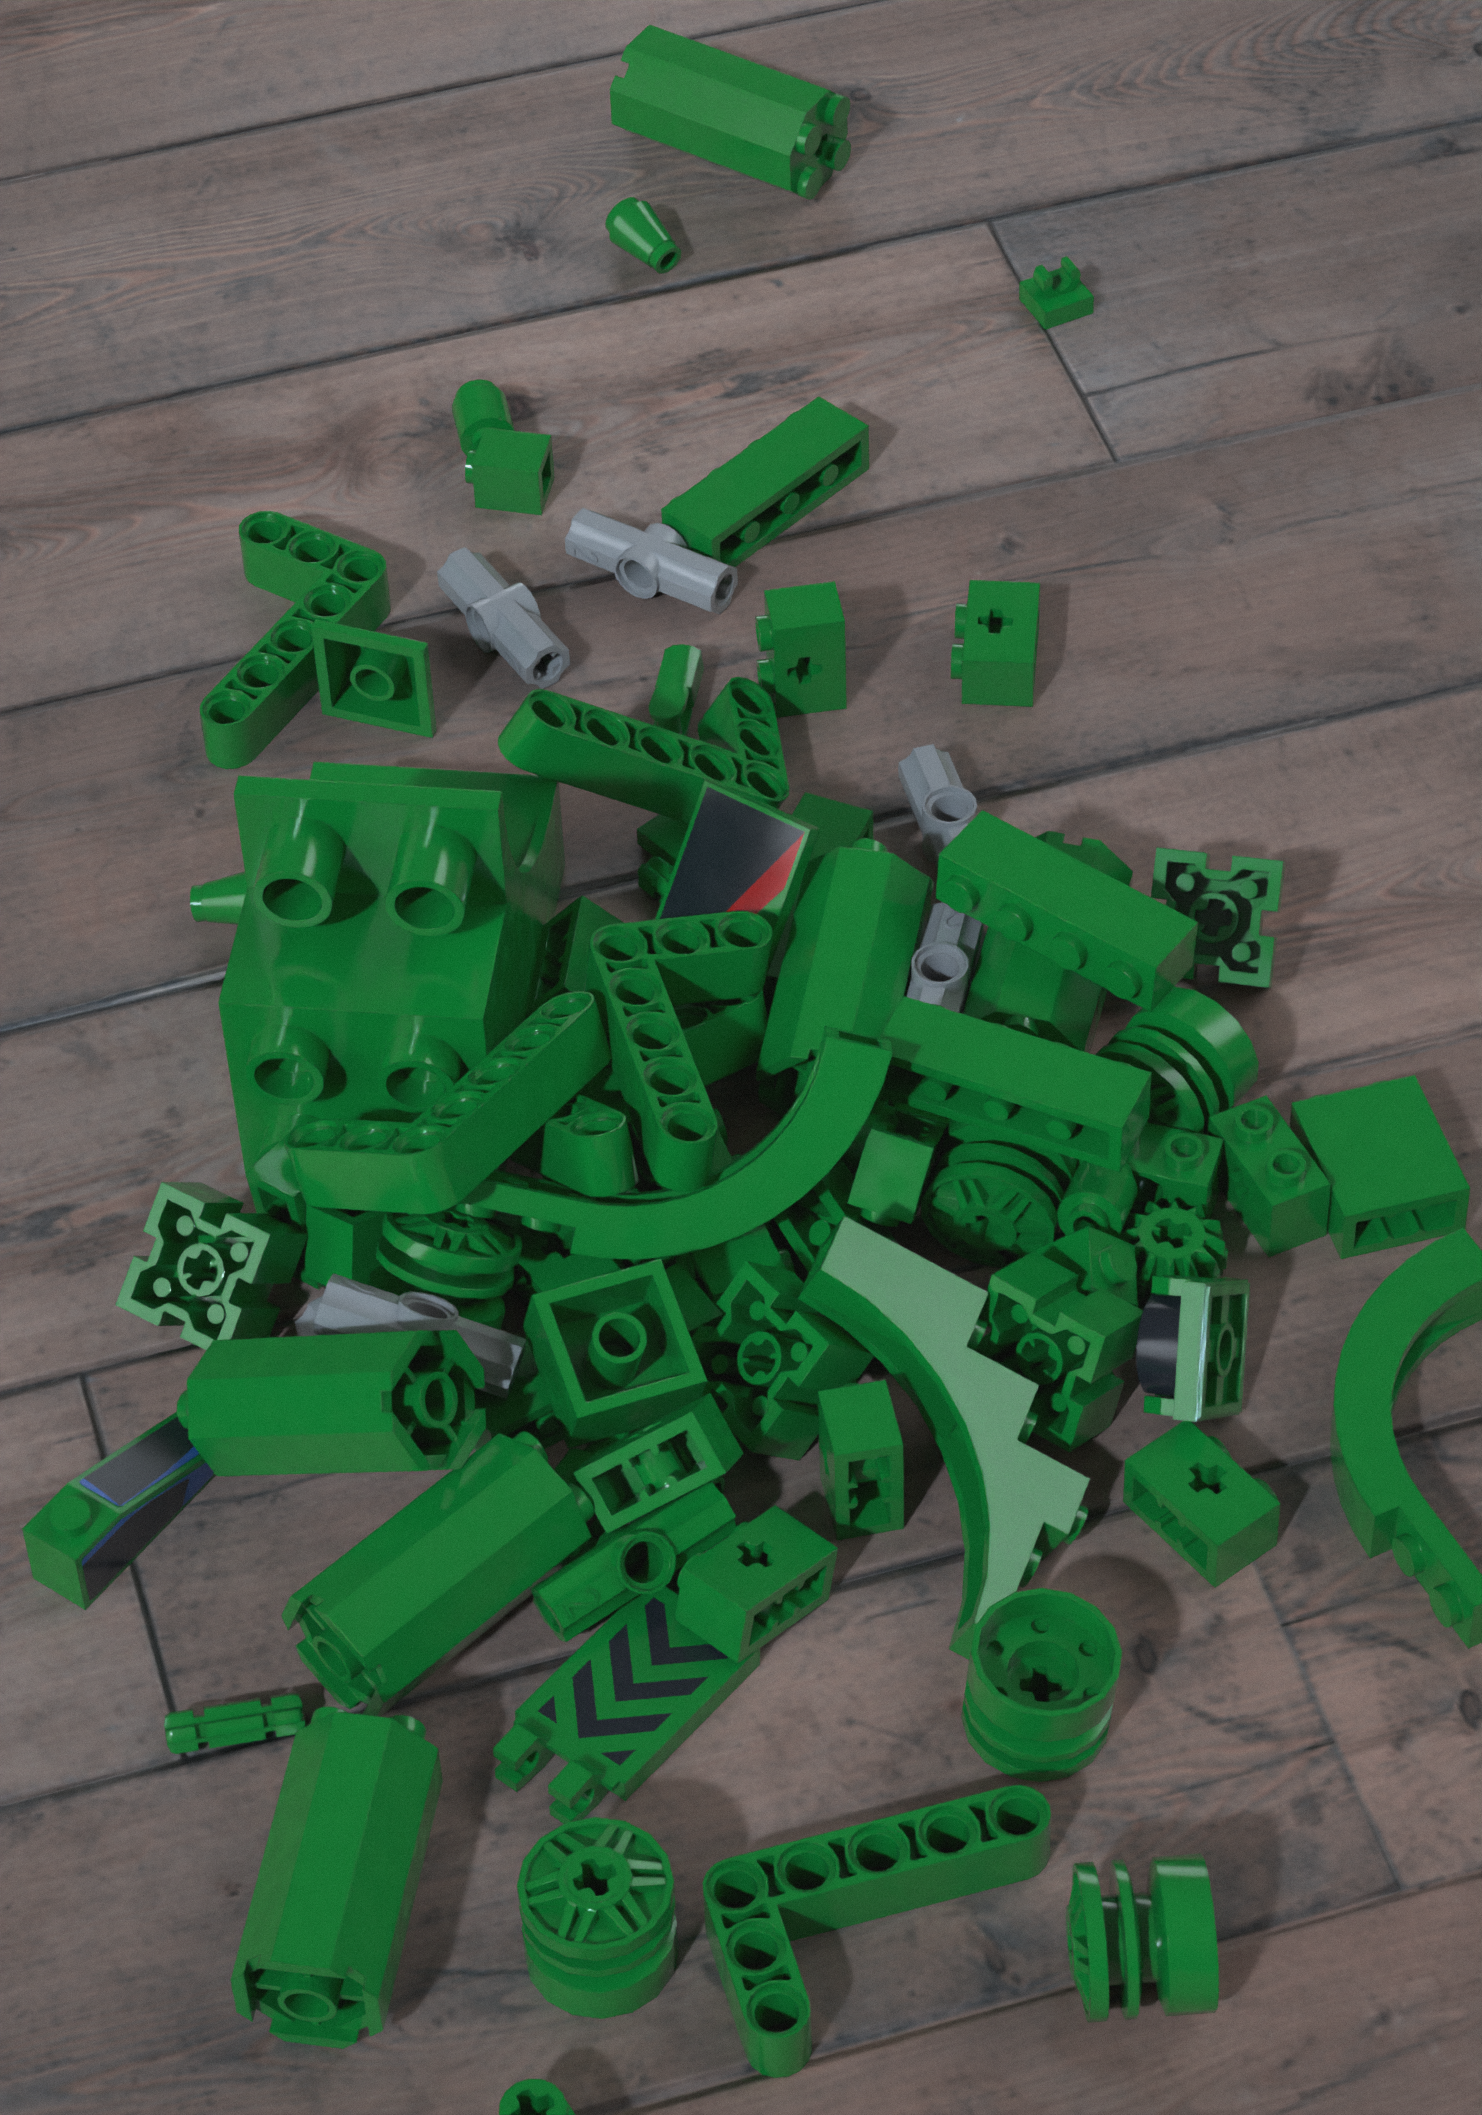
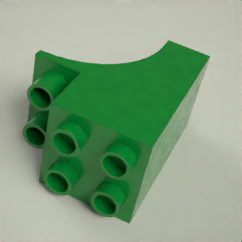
[218,762,565,1178]

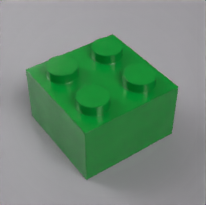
[523,1259,707,1449]

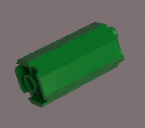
[610,24,851,200]
[962,831,1133,1053]
[756,838,934,1117]
[177,1330,486,1477]
[281,1431,594,1717]
[230,1707,443,2049]

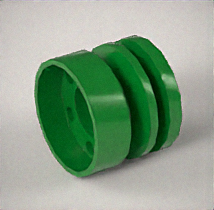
[1095,986,1259,1135]
[921,1119,1079,1268]
[367,1205,522,1330]
[961,1588,1122,1782]
[517,1817,679,2019]
[1065,1853,1219,2023]

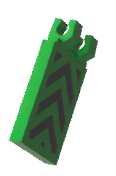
[493,1587,760,1824]

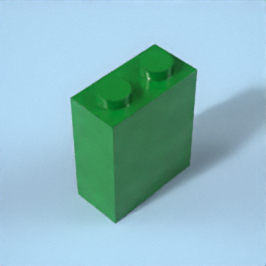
[1290,1075,1470,1259]

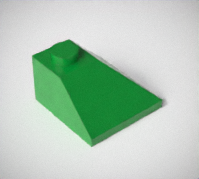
[311,620,437,738]

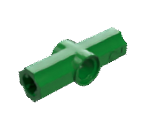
[530,1481,737,1642]

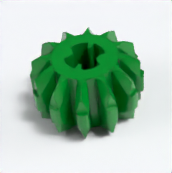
[1118,1197,1228,1304]

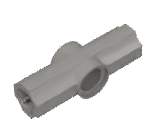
[565,508,738,615]
[437,547,570,689]
[898,744,977,870]
[907,902,985,1014]
[313,1273,527,1399]

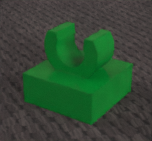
[1019,256,1094,330]

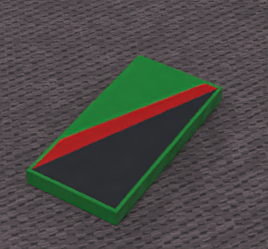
[655,780,820,1008]

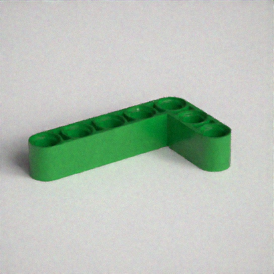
[200,511,391,769]
[498,677,790,824]
[584,911,772,1192]
[508,990,768,1197]
[284,991,612,1214]
[702,1785,1051,2078]

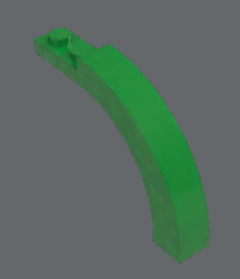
[455,1026,893,1259]
[1330,1227,1482,1649]

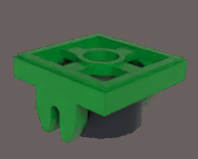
[1136,1275,1250,1422]

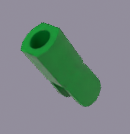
[648,644,704,736]

